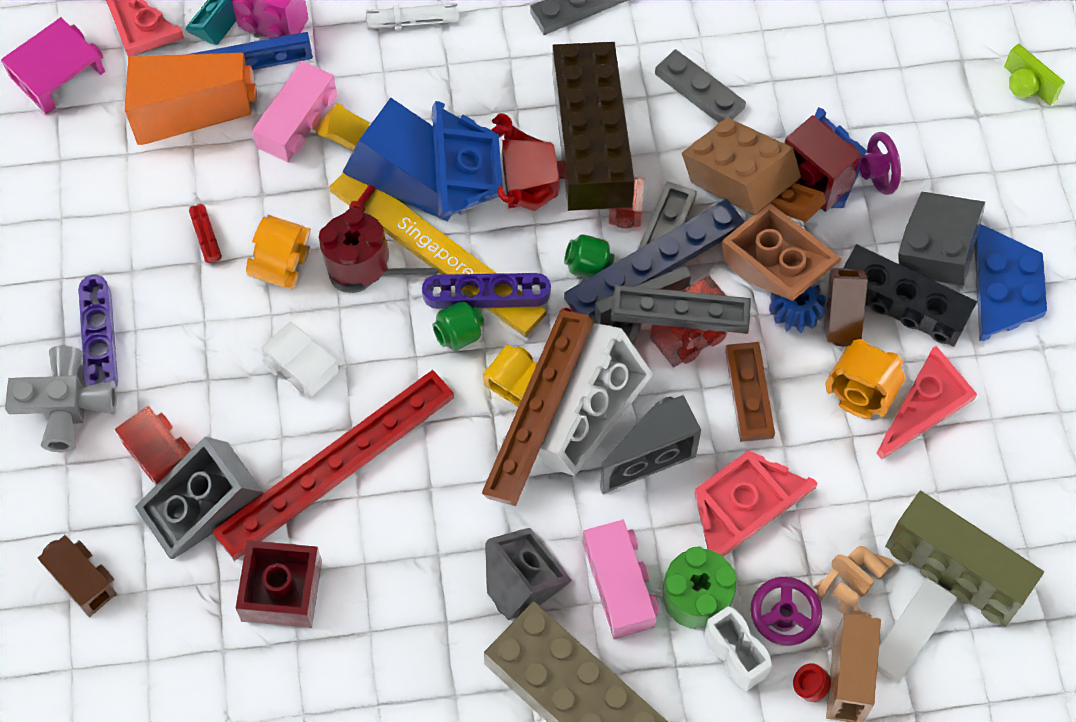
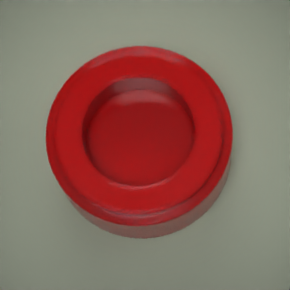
[793,663,831,702]

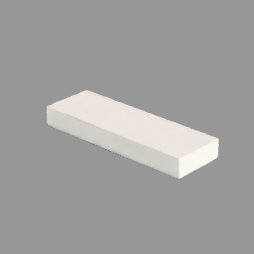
[877,577,958,684]

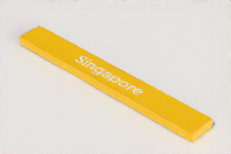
[329,173,547,338]

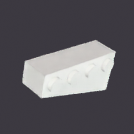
[538,323,654,476]

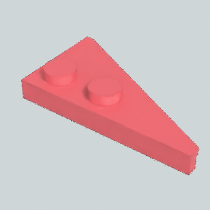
[106,0,184,56]
[876,346,977,460]

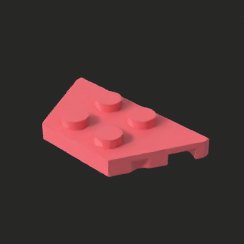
[694,450,818,557]

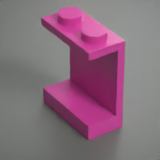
[1,17,105,114]

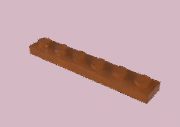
[481,310,594,506]

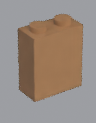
[826,611,881,722]

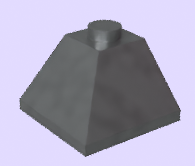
[485,527,572,620]

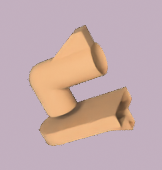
[831,546,895,597]
[813,568,861,614]

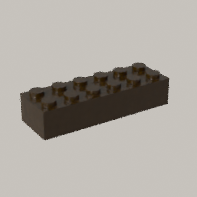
[552,41,635,211]

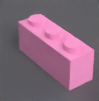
[252,60,338,162]
[583,519,660,639]

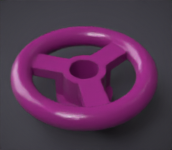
[859,132,901,195]
[750,577,822,646]

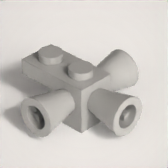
[5,345,117,452]

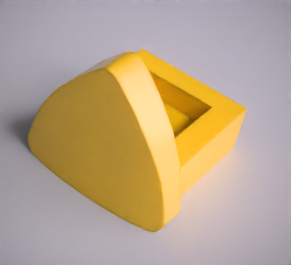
[315,103,370,151]

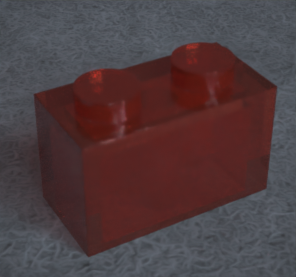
[114,405,191,486]

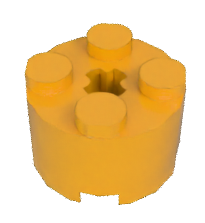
[246,215,311,290]
[825,339,905,419]

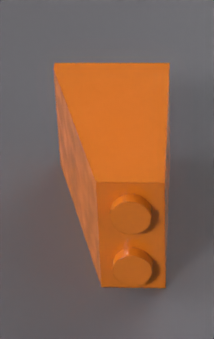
[125,53,257,145]

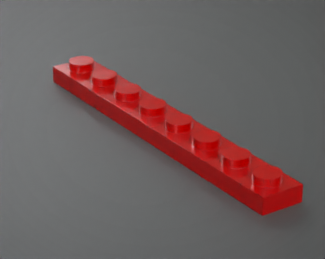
[212,369,454,562]

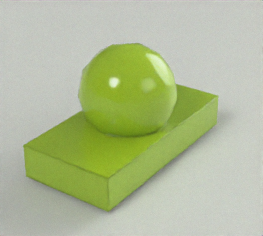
[1004,43,1065,105]

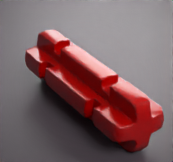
[189,204,222,263]

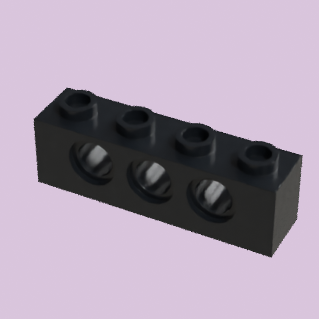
[843,244,977,347]

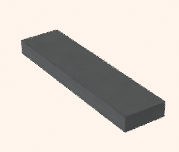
[611,285,751,334]

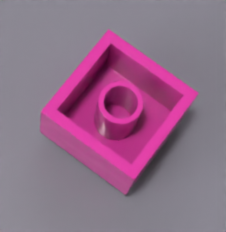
[232,0,309,39]

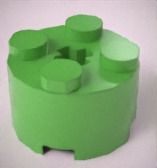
[663,546,737,629]

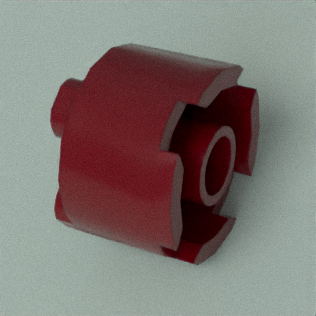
[318,208,390,287]

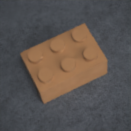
[681,117,801,215]

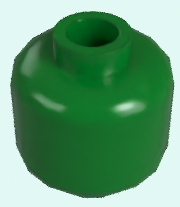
[564,234,615,279]
[432,301,484,350]

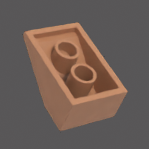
[722,203,841,301]

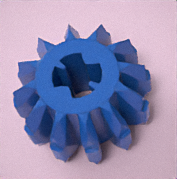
[769,285,826,334]

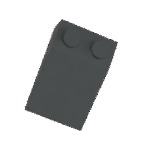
[898,191,986,286]
[600,395,701,494]
[135,436,264,559]

